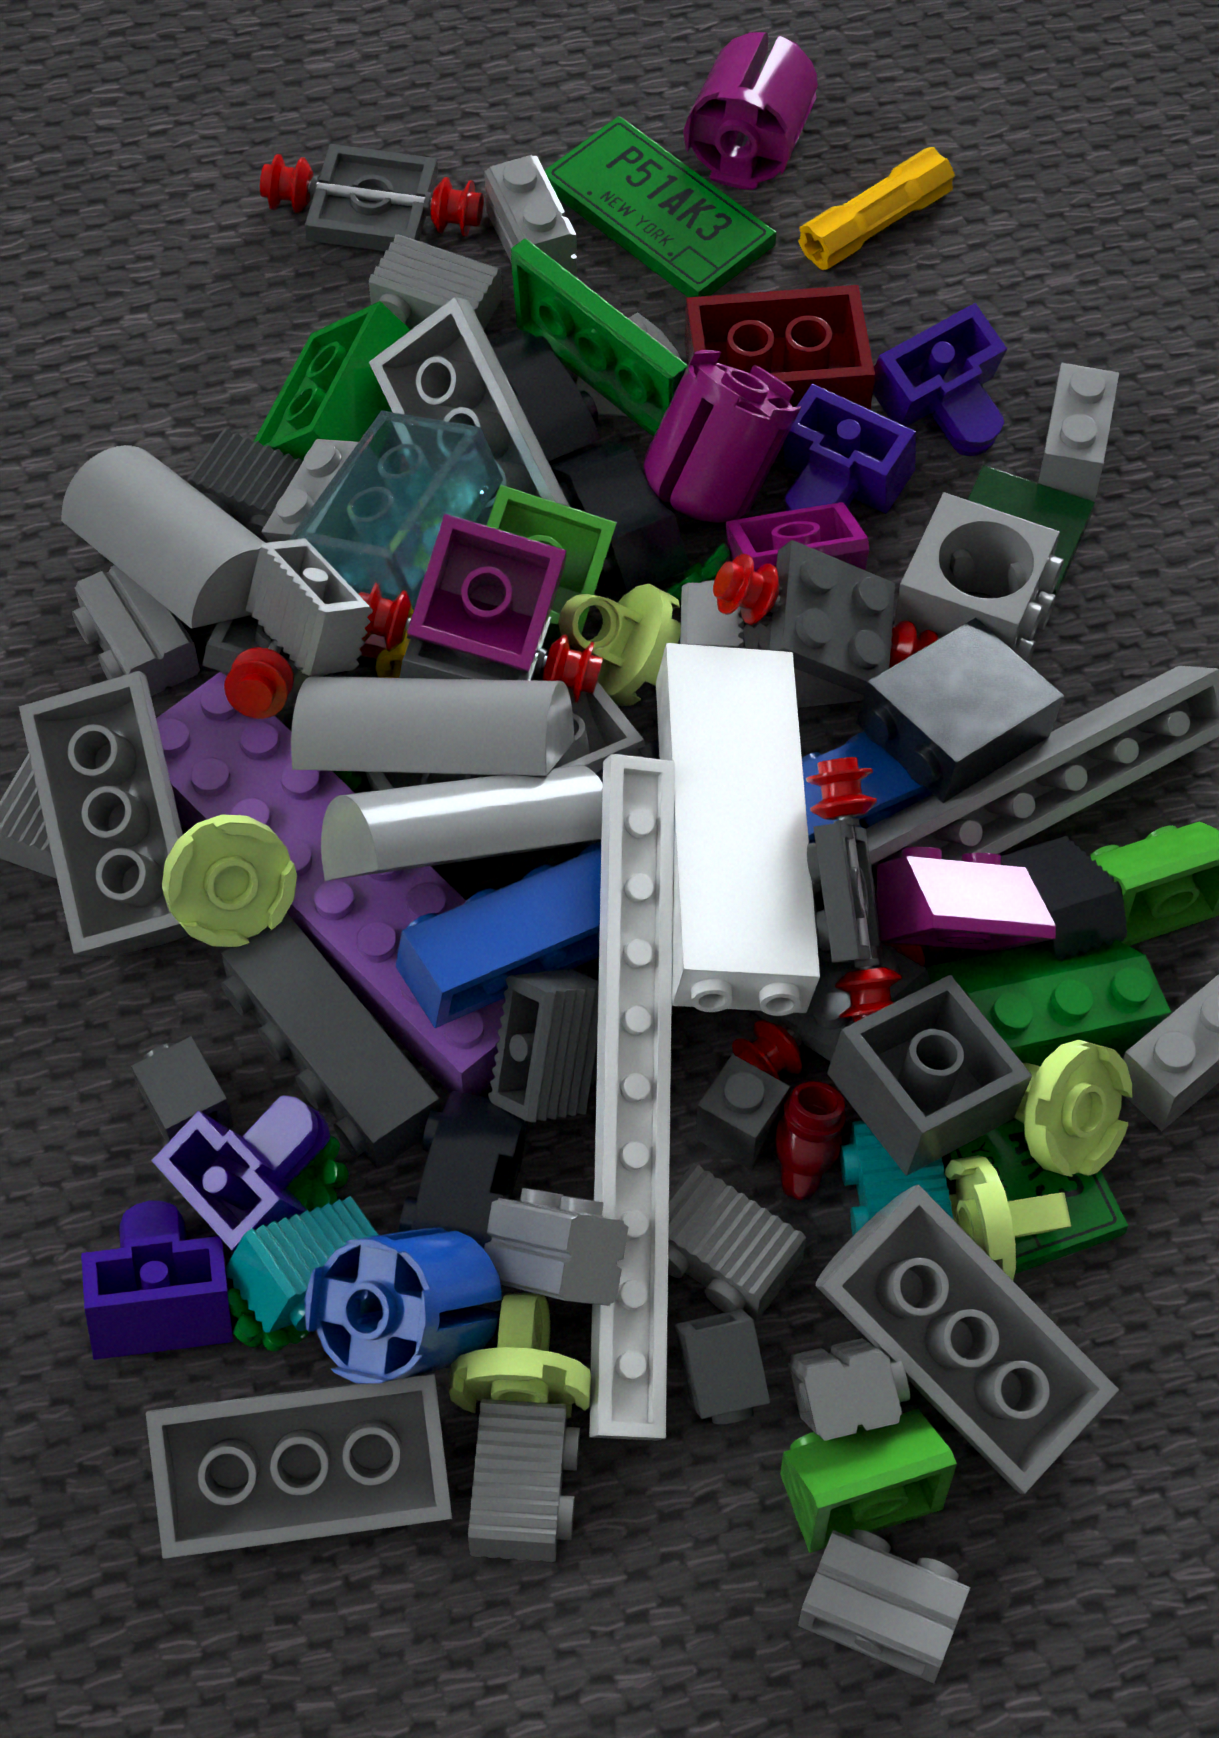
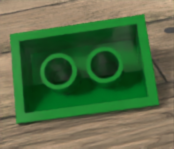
[253,301,410,461]
[925,939,1171,1066]

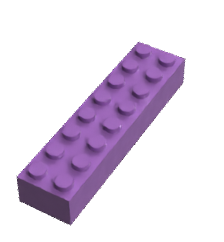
[156,671,506,1096]

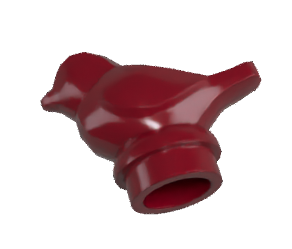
[775,1081,846,1200]

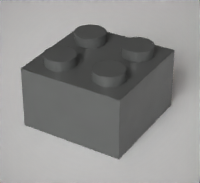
[827,975,1032,1176]

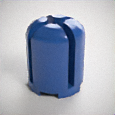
[304,1228,502,1384]

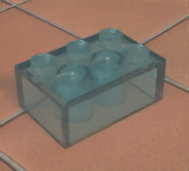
[289,410,503,610]

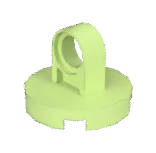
[559,584,681,706]
[162,815,297,947]
[1014,1040,1132,1177]
[945,1155,1071,1280]
[449,1293,592,1418]

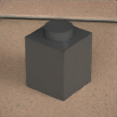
[131,1036,234,1143]
[695,1054,790,1171]
[674,1309,770,1424]

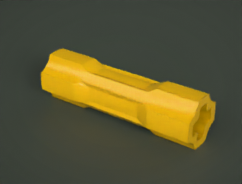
[798,147,955,270]

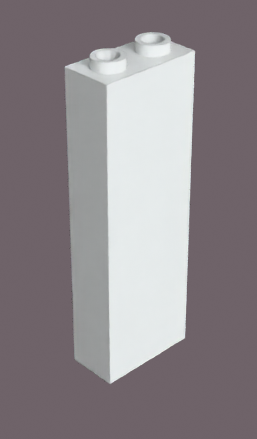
[656,643,820,1016]

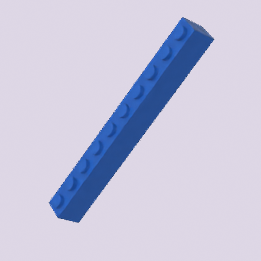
[395,731,932,1028]

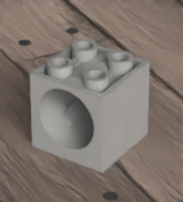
[894,492,1064,664]

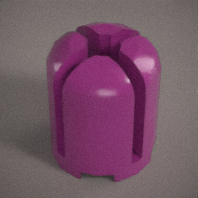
[683,32,818,190]
[643,349,801,523]

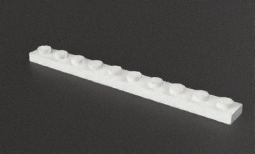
[589,754,675,1441]

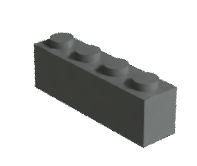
[221,913,441,1170]

